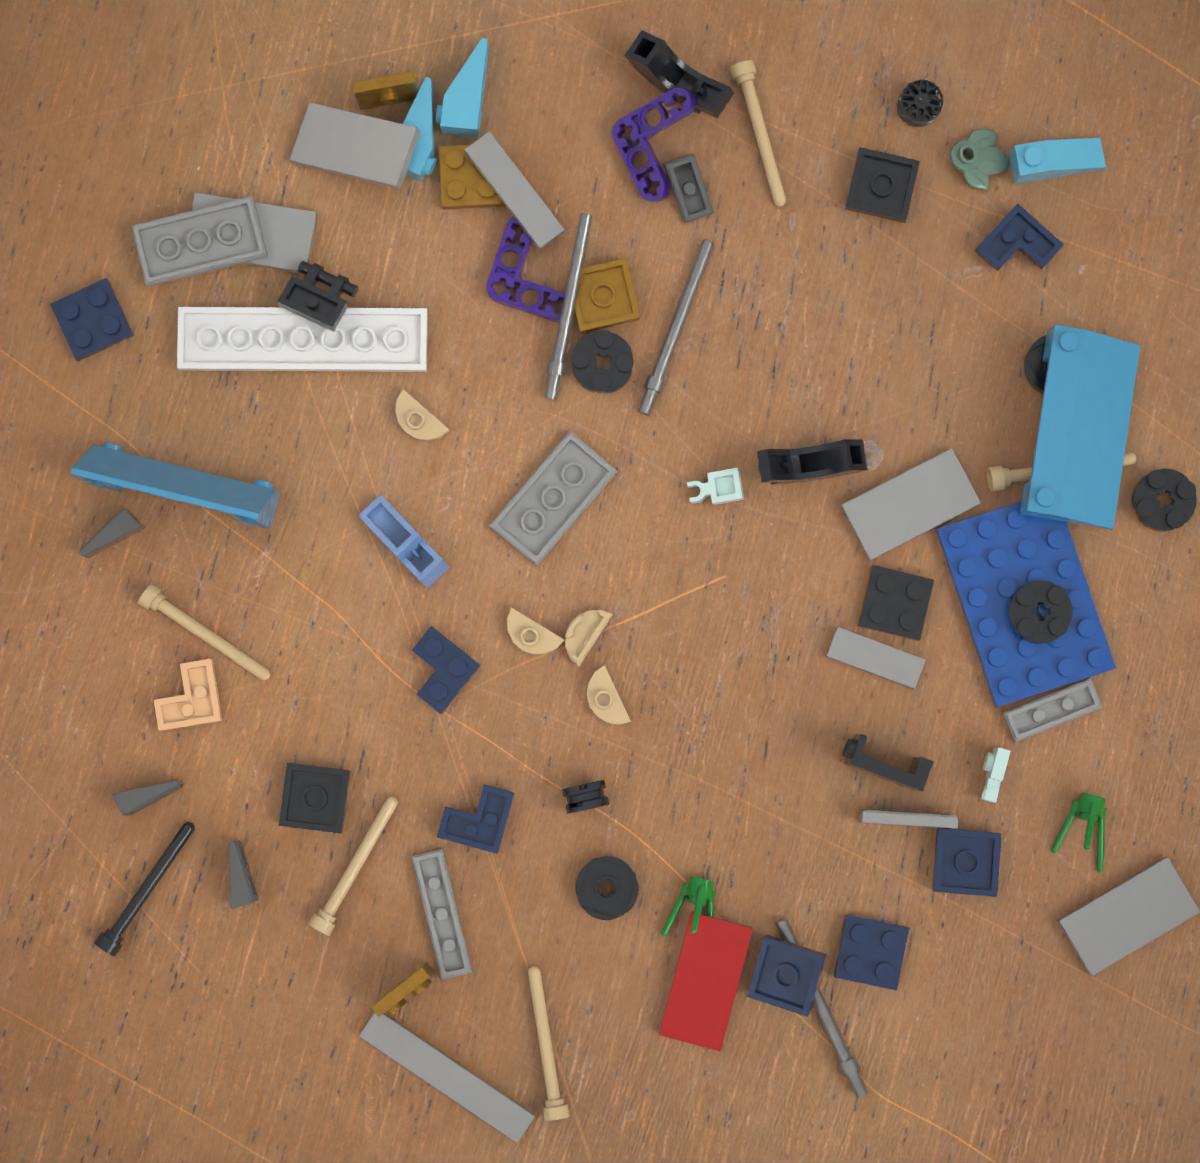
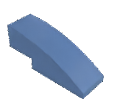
[358,495,450,589]

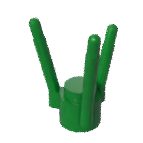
[1051,793,1107,872]
[661,876,716,936]

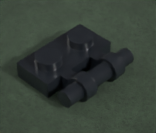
[277,261,358,332]

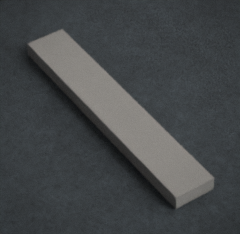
[359,1013,535,1143]

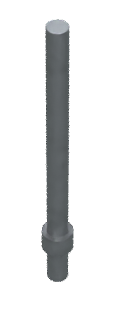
[544,213,593,400]
[638,240,714,416]
[775,918,868,1098]

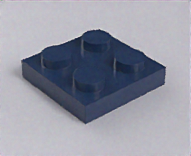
[50,278,134,361]
[932,828,1001,897]
[834,914,909,990]
[747,934,827,1017]

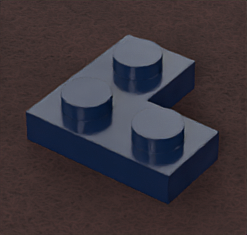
[975,204,1064,271]
[412,626,481,714]
[437,784,515,854]

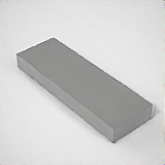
[826,627,926,689]
[1002,678,1103,742]
[859,809,958,829]

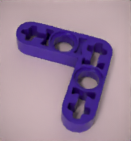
[612,88,696,202]
[486,217,565,322]

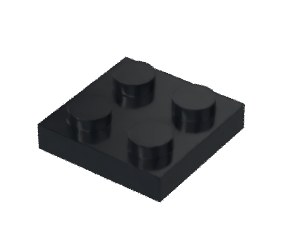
[845,147,920,223]
[858,565,934,641]
[279,763,351,834]

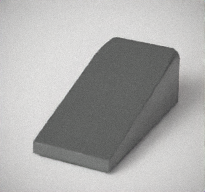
[663,153,714,223]
[79,509,145,558]
[112,780,184,816]
[230,840,259,909]

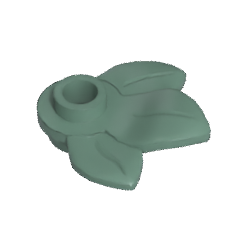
[949,129,1009,190]

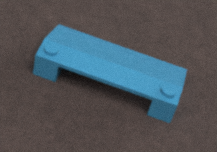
[1020,325,1140,530]
[70,442,280,529]

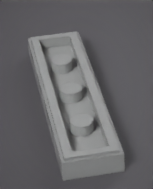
[464,131,565,250]
[412,849,473,980]

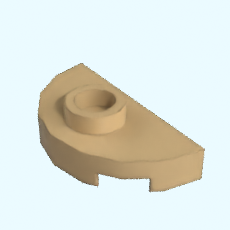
[395,389,450,441]
[507,607,565,655]
[565,610,613,667]
[587,665,631,725]

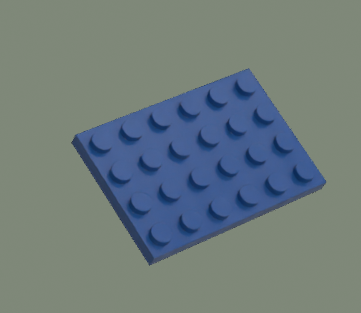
[936,502,1116,707]

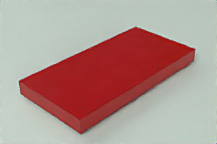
[659,911,753,1052]

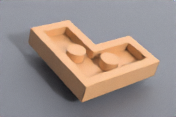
[154,659,223,731]

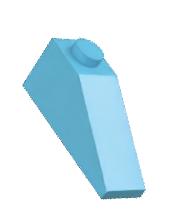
[436,38,489,138]
[403,77,437,183]
[1009,138,1106,185]

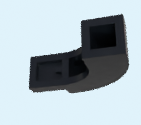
[624,30,734,118]
[757,439,868,485]

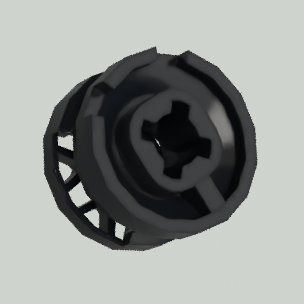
[897,80,944,127]
[562,780,610,814]

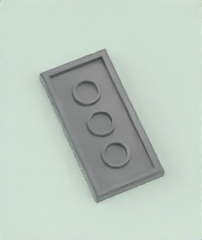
[290,102,420,189]
[191,193,318,273]
[131,196,268,287]
[489,431,618,566]
[841,448,981,561]
[1058,857,1200,976]

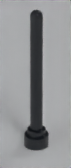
[94,822,195,956]

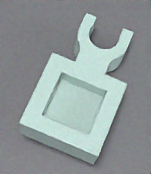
[687,467,744,505]
[981,747,1011,803]

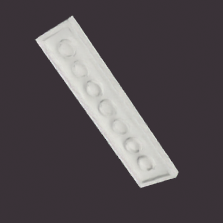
[177,307,428,372]

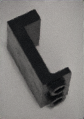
[842,734,934,791]

